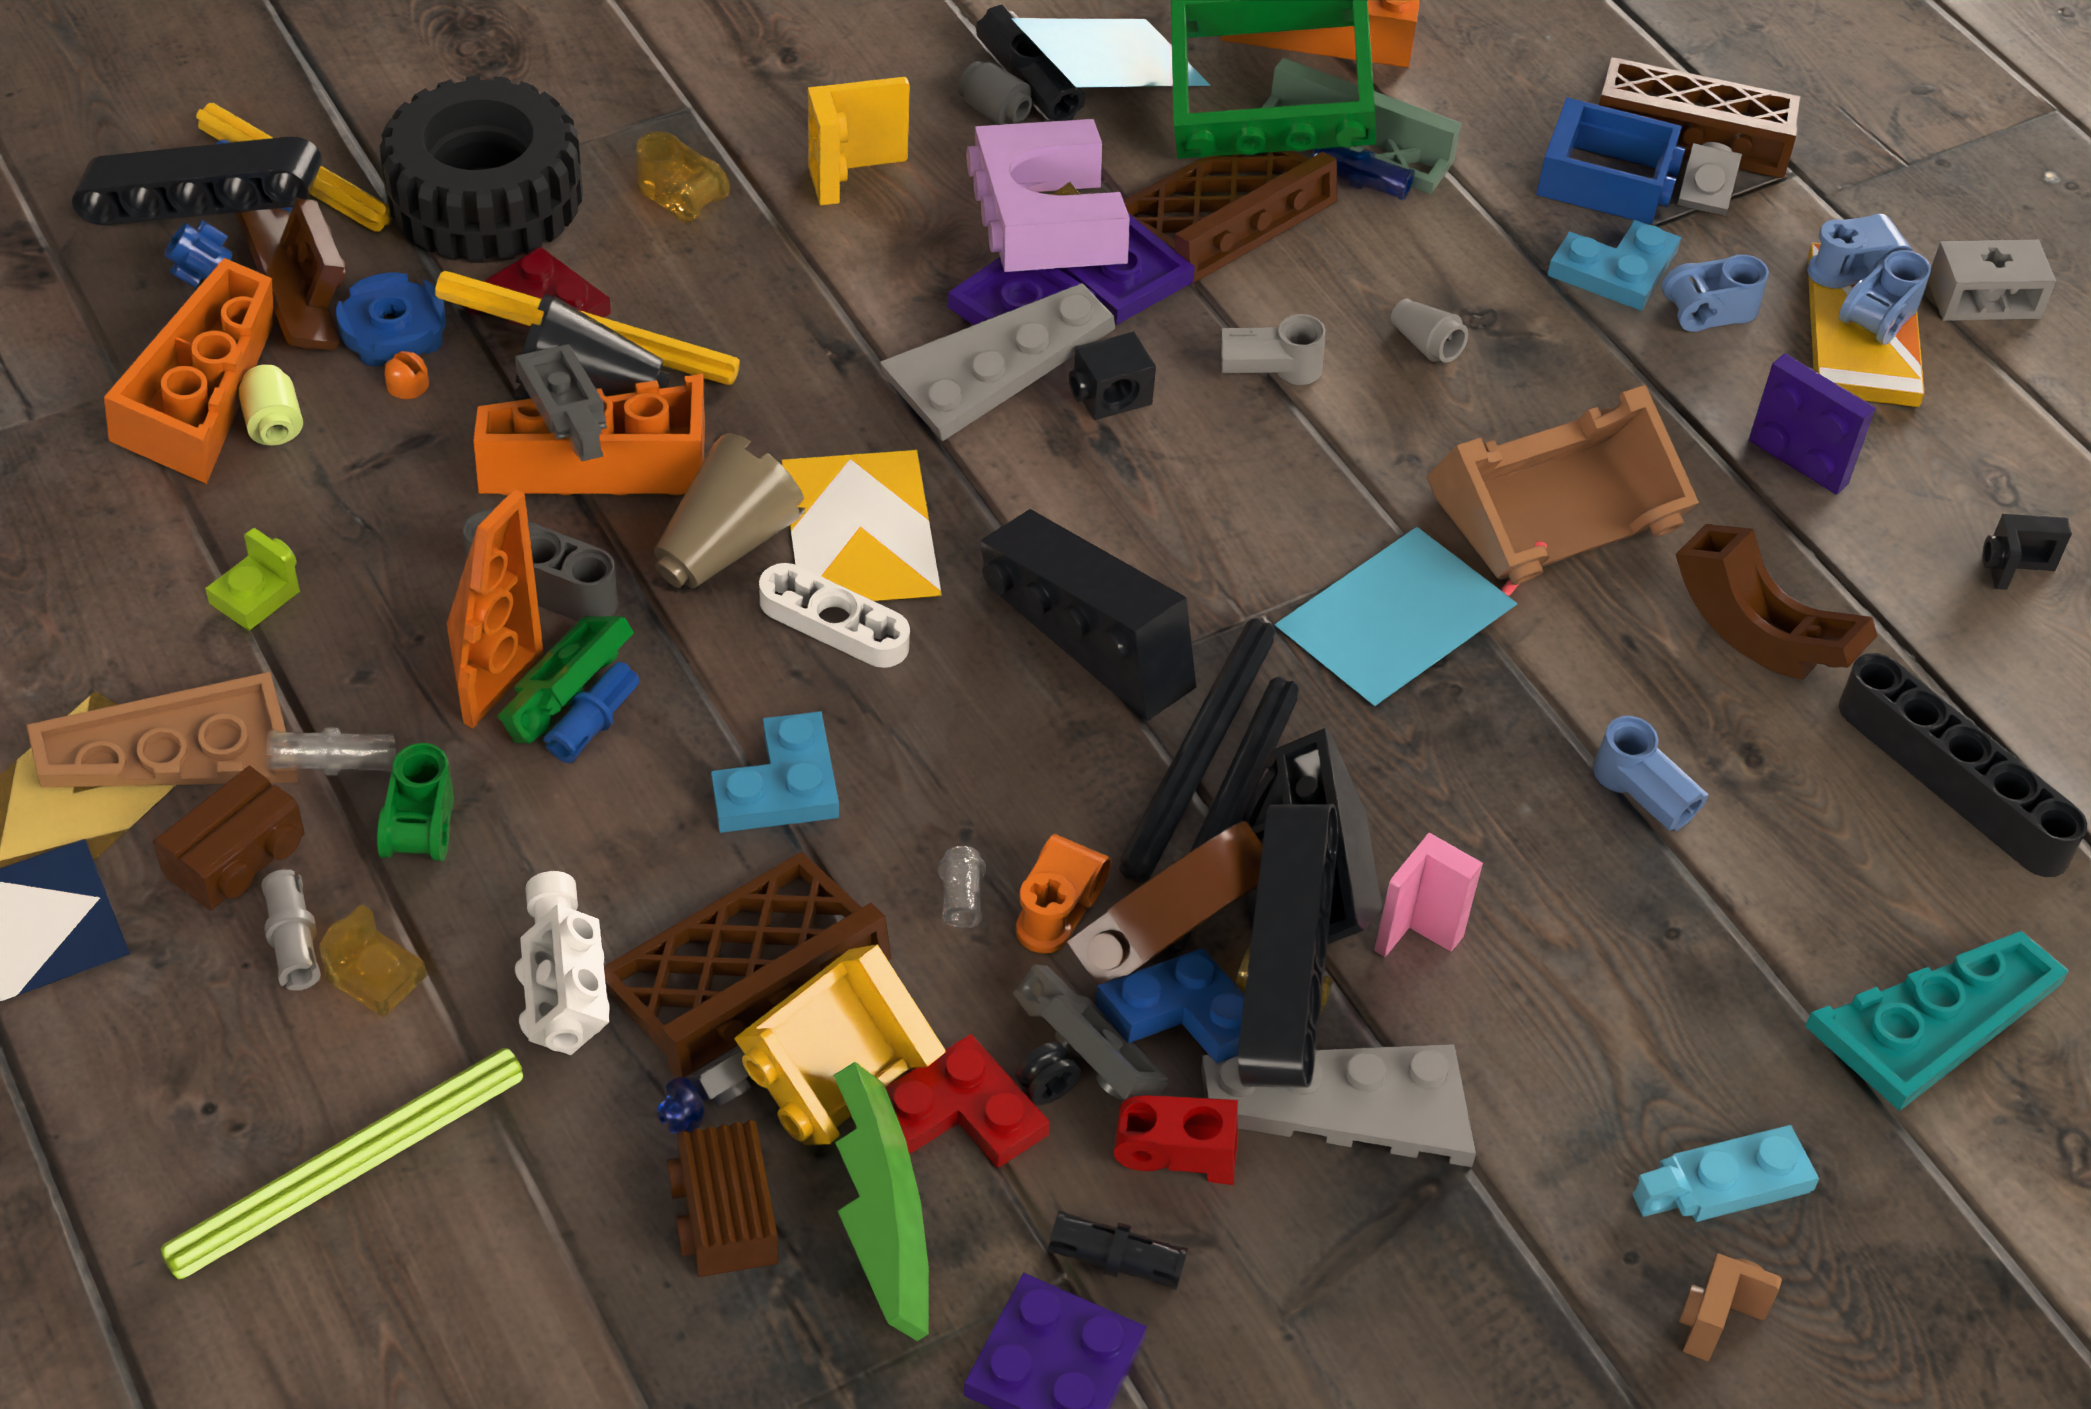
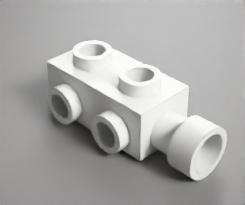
[515,871,610,1055]

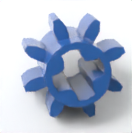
[164,220,232,288]

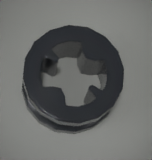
[1015,1042,1081,1105]

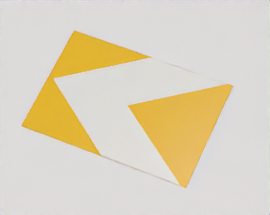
[782,450,942,607]

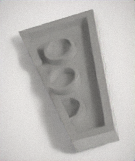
[879,283,1116,442]
[1201,1044,1476,1167]

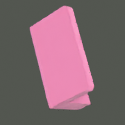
[1374,833,1483,957]

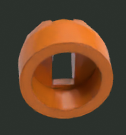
[384,351,429,399]

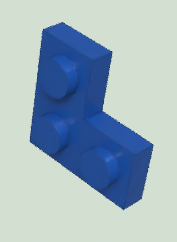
[1095,948,1245,1064]

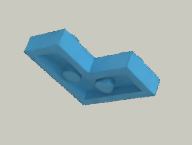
[1547,220,1681,311]
[711,711,839,833]

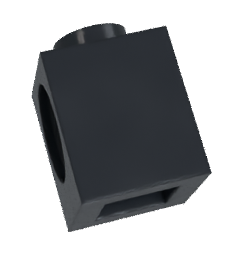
[1069,331,1156,420]

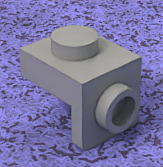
[1677,142,1742,216]

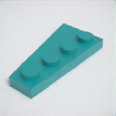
[1805,931,2069,1111]

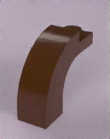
[1675,524,1877,680]
[1067,820,1263,985]

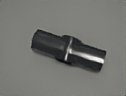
[976,4,1085,121]

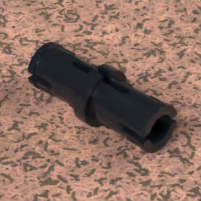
[1047,1210,1188,1290]

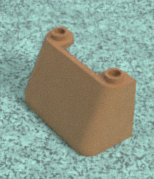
[1426,385,1699,585]

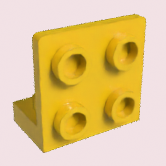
[808,77,910,206]

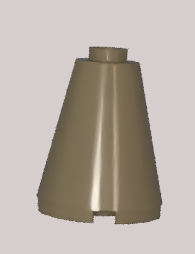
[654,433,805,588]

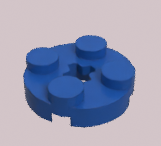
[336,272,446,367]

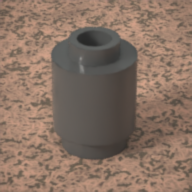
[958,61,1032,125]

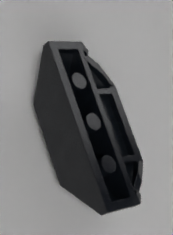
[1241,728,1383,945]

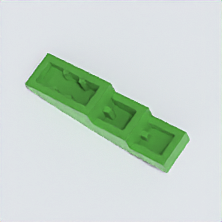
[833,1061,929,1341]

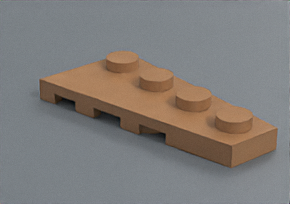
[27,672,298,787]

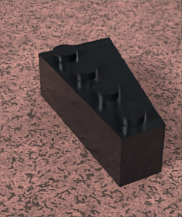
[980,509,1197,721]

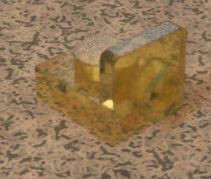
[319,905,427,1018]

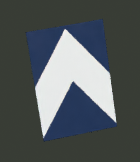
[0,839,130,1002]

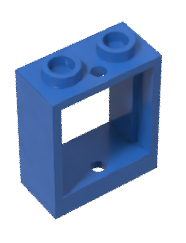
[1536,97,1686,225]

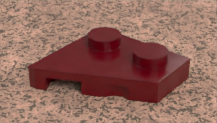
[465,247,611,328]

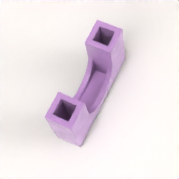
[966,119,1130,272]

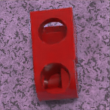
[1113,1095,1239,1185]

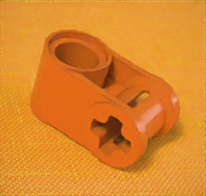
[1015,834,1111,954]

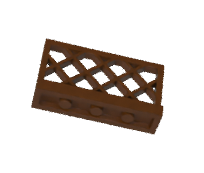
[1599,57,1800,179]
[1123,151,1337,285]
[604,851,891,1082]

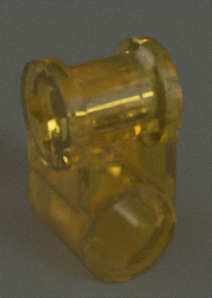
[636,131,730,223]

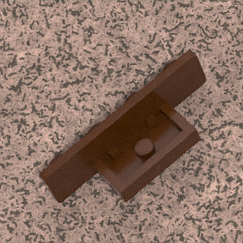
[236,198,346,350]

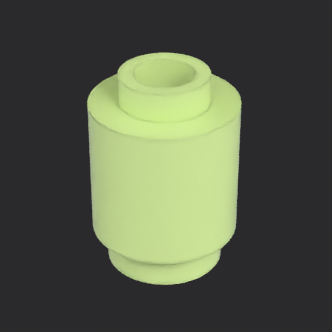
[238,364,303,446]

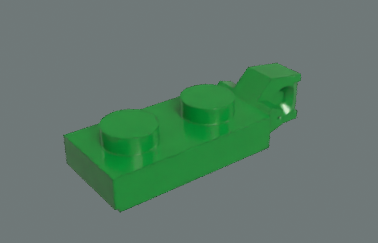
[497,616,634,744]

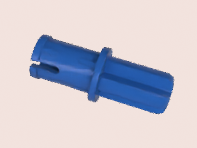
[544,662,639,763]

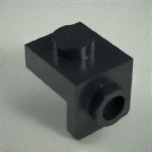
[1982,514,2072,590]

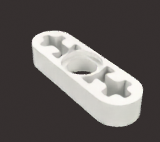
[759,563,910,668]

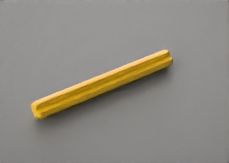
[196,103,392,232]

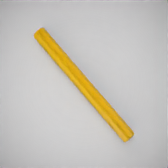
[435,271,740,385]

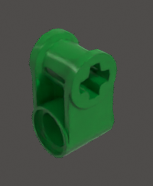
[377,743,454,861]

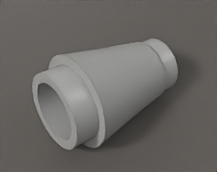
[1390,298,1468,363]

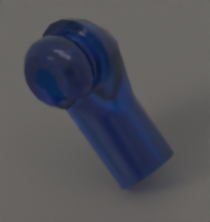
[656,1077,705,1134]

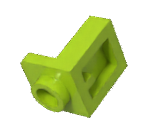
[205,528,300,631]

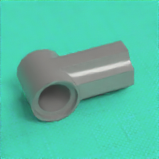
[1221,314,1326,385]

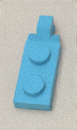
[1632,1125,1819,1222]

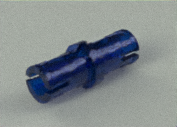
[1312,147,1415,200]

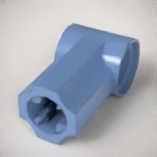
[1593,716,1708,832]

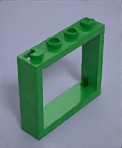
[1171,0,1376,159]

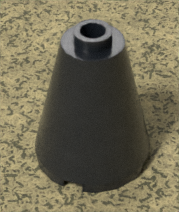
[513,294,671,400]

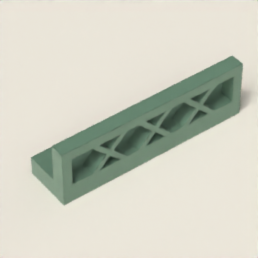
[1262,58,1462,194]

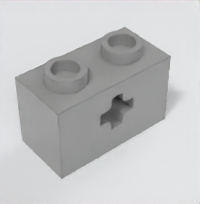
[1928,239,2056,321]

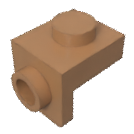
[1679,1253,1782,1362]

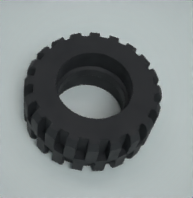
[379,76,583,263]

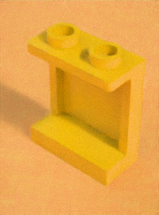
[734,944,946,1145]

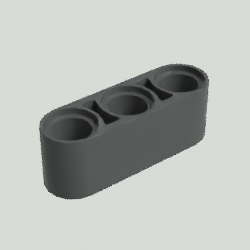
[463,509,618,621]

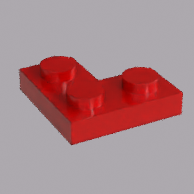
[885,1034,1050,1169]

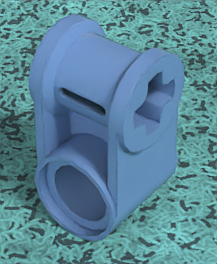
[1807,214,1914,288]
[1838,250,1931,345]
[1662,254,1769,332]

